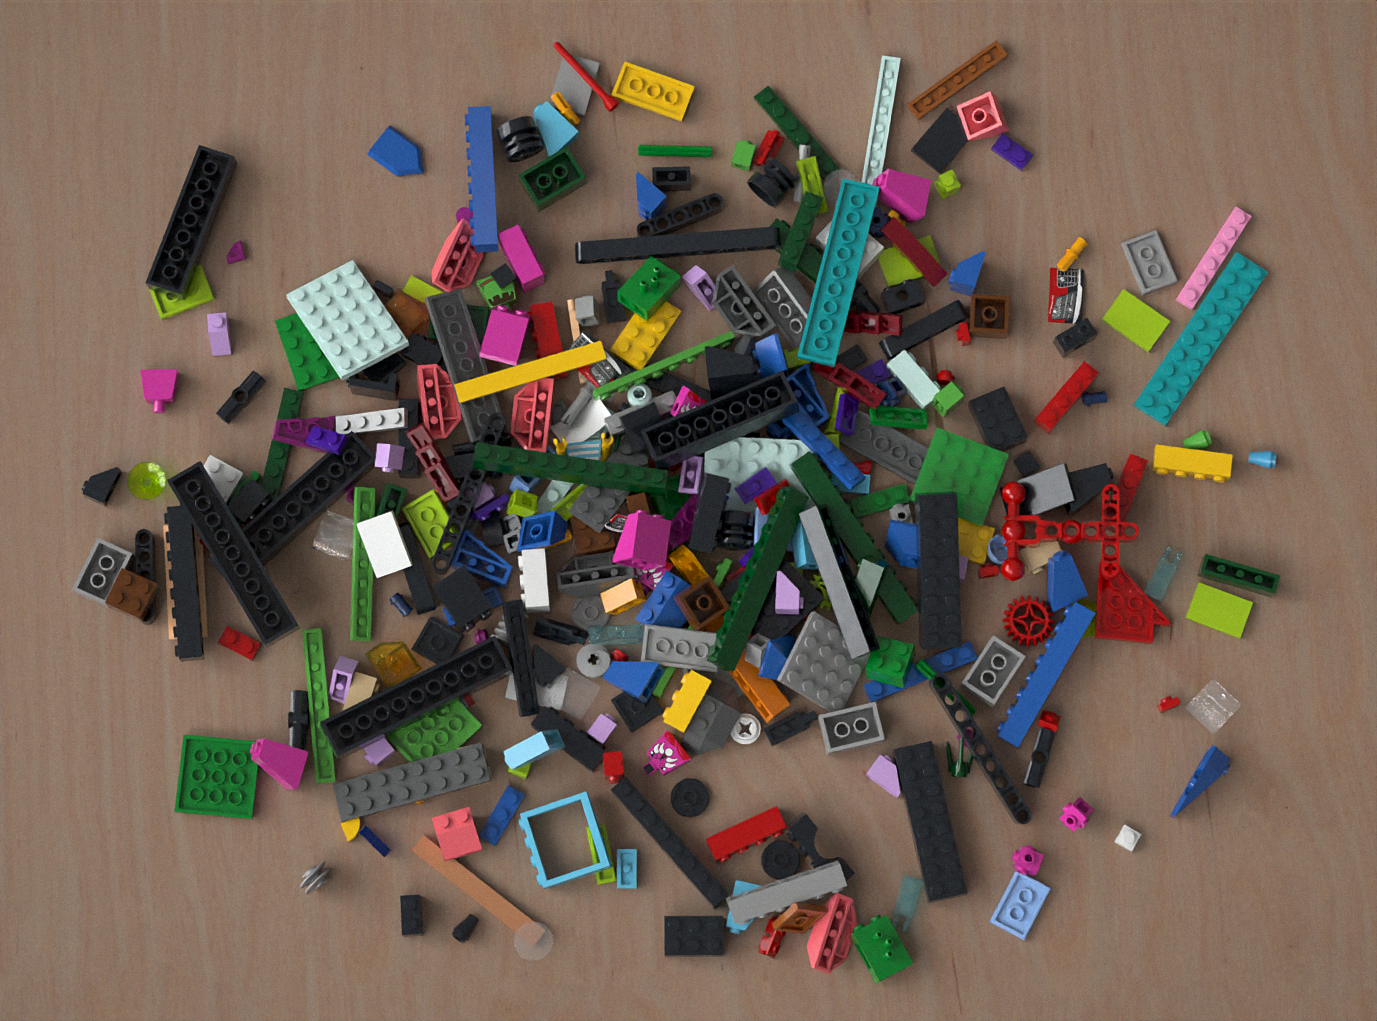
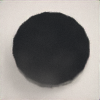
[670,778,709,818]
[761,841,800,880]

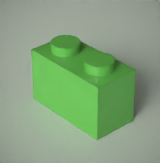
[932,382,964,418]

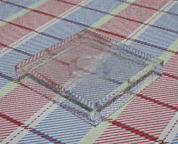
[548,668,601,721]

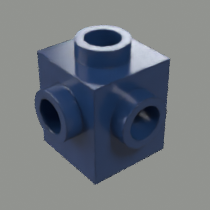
[868,206,890,238]
[876,376,907,407]
[766,420,793,439]

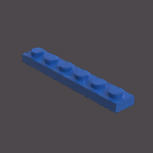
[781,410,866,490]
[863,641,978,703]

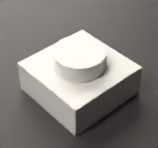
[1114,825,1141,852]

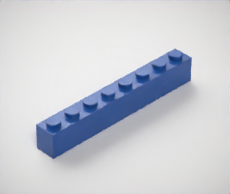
[465,106,499,253]
[996,602,1095,748]

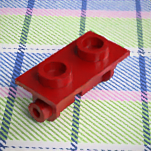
[752,130,785,166]
[758,916,787,959]

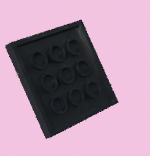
[721,557,825,640]

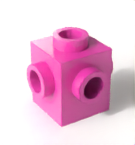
[1059,797,1094,832]
[1011,845,1044,876]

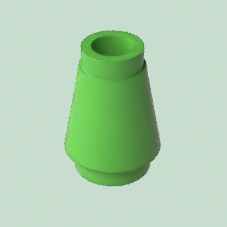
[1182,430,1212,450]

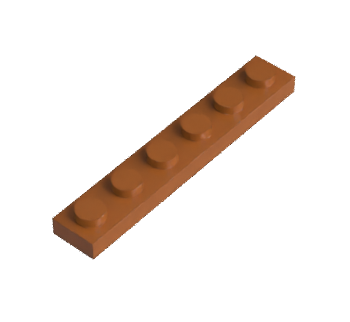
[907,40,1008,121]

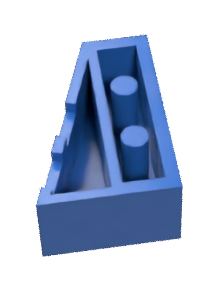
[786,363,829,429]
[451,529,513,589]

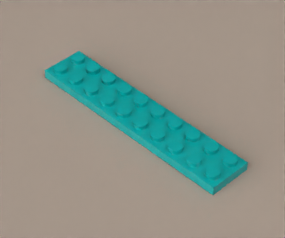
[797,178,880,367]
[1133,252,1268,427]

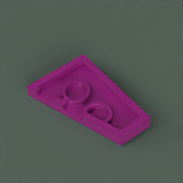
[272,416,335,453]
[668,494,699,551]

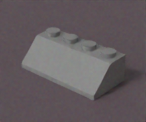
[752,267,812,348]

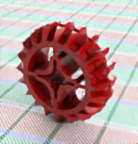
[1002,595,1055,647]

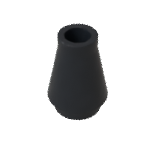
[452,914,479,944]

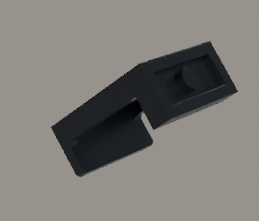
[346,373,400,401]

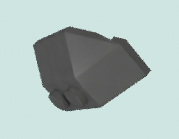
[712,265,776,337]
[556,552,635,598]
[681,678,741,756]

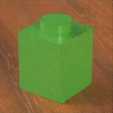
[731,140,756,172]

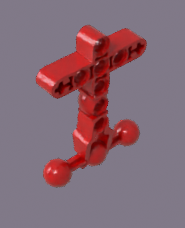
[1001,481,1139,581]

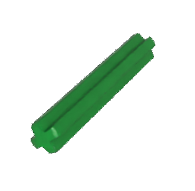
[638,145,712,157]
[915,659,976,716]

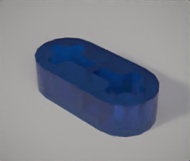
[359,825,391,858]

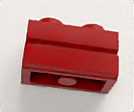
[603,751,624,784]

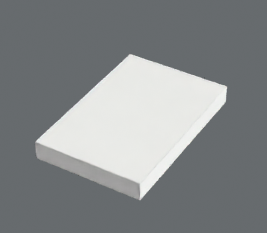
[356,511,413,578]

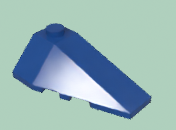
[1170,745,1230,818]

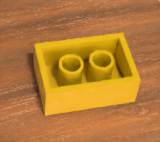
[662,670,713,734]

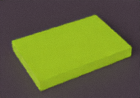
[878,235,941,287]
[149,265,215,320]
[1102,289,1170,352]
[401,489,459,558]
[1185,582,1253,639]

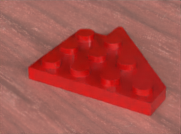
[1094,562,1170,644]

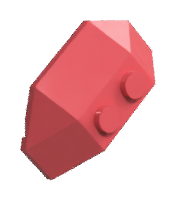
[432,218,484,292]
[417,364,462,440]
[510,378,554,452]
[807,893,858,974]

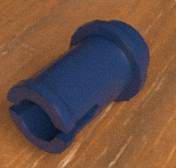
[1082,391,1107,407]
[389,592,413,617]

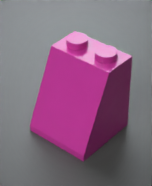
[872,169,931,224]
[479,305,532,366]
[612,510,671,571]
[250,738,308,791]

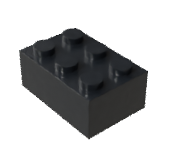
[968,386,1028,452]
[664,916,724,957]

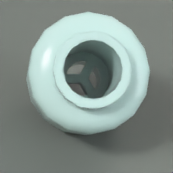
[627,384,653,407]

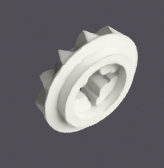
[730,713,761,744]

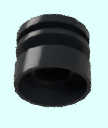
[496,116,544,162]
[747,157,797,208]
[716,510,755,551]

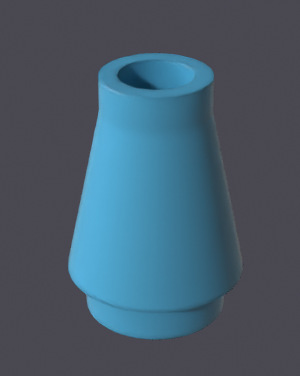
[1248,450,1277,469]

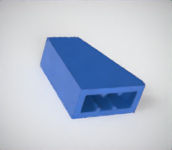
[1047,550,1088,612]
[603,661,665,703]

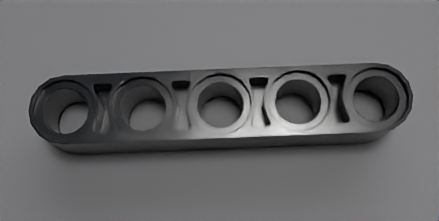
[636,193,723,237]
[879,300,969,360]
[398,522,436,615]
[135,529,156,625]

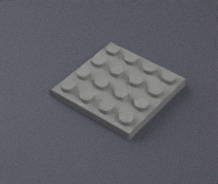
[777,611,871,712]

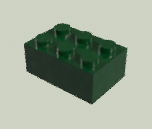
[518,146,587,212]

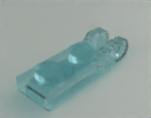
[1144,546,1182,602]
[587,624,643,645]
[892,875,923,933]

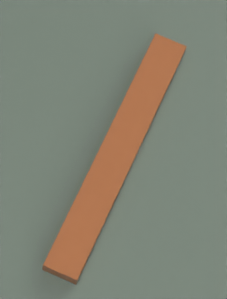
[411,835,546,947]

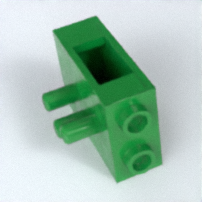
[618,256,681,321]
[850,915,913,984]

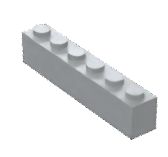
[726,861,847,925]

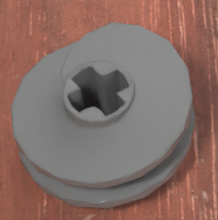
[576,643,611,678]
[300,861,331,894]

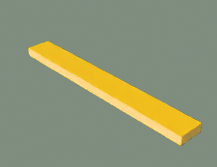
[454,341,607,403]

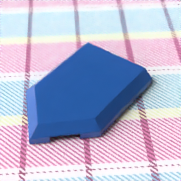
[367,125,423,177]

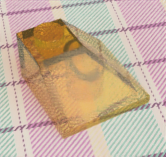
[365,641,422,688]

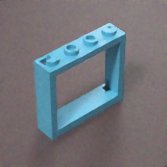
[519,791,612,890]

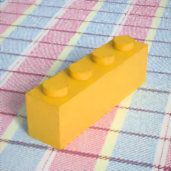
[1152,444,1233,483]

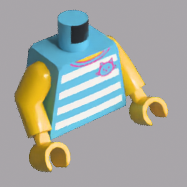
[553,433,614,485]

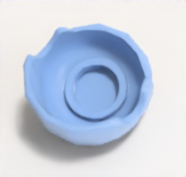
[987,535,1007,565]

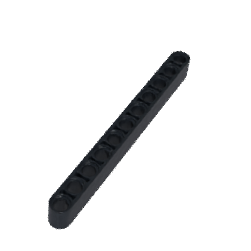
[575,227,781,264]

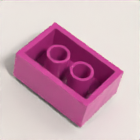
[497,225,546,293]

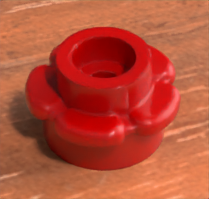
[936,370,955,385]
[611,648,629,662]

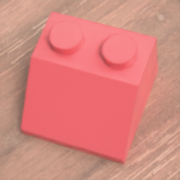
[957,91,1009,141]
[432,807,482,861]

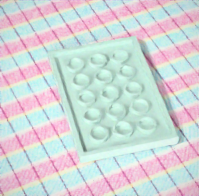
[286,260,409,381]
[704,437,820,514]

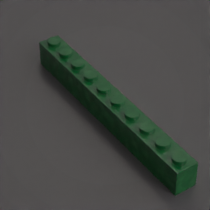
[473,442,668,496]
[789,451,918,624]
[707,486,809,671]

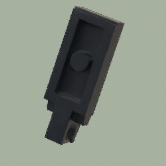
[601,270,626,324]
[533,616,588,646]
[763,711,817,747]

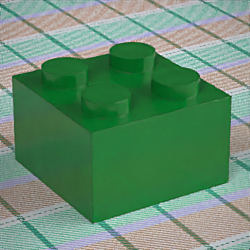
[865,635,916,688]

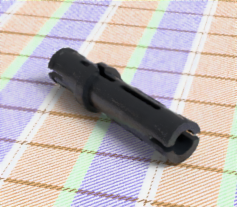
[453,433,511,456]

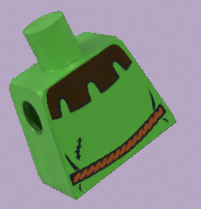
[476,276,517,311]

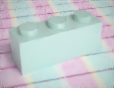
[886,350,941,410]

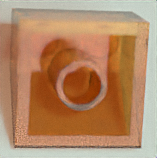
[385,290,429,340]

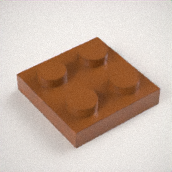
[772,902,827,934]

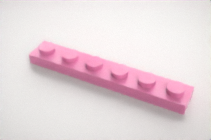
[1176,207,1252,310]

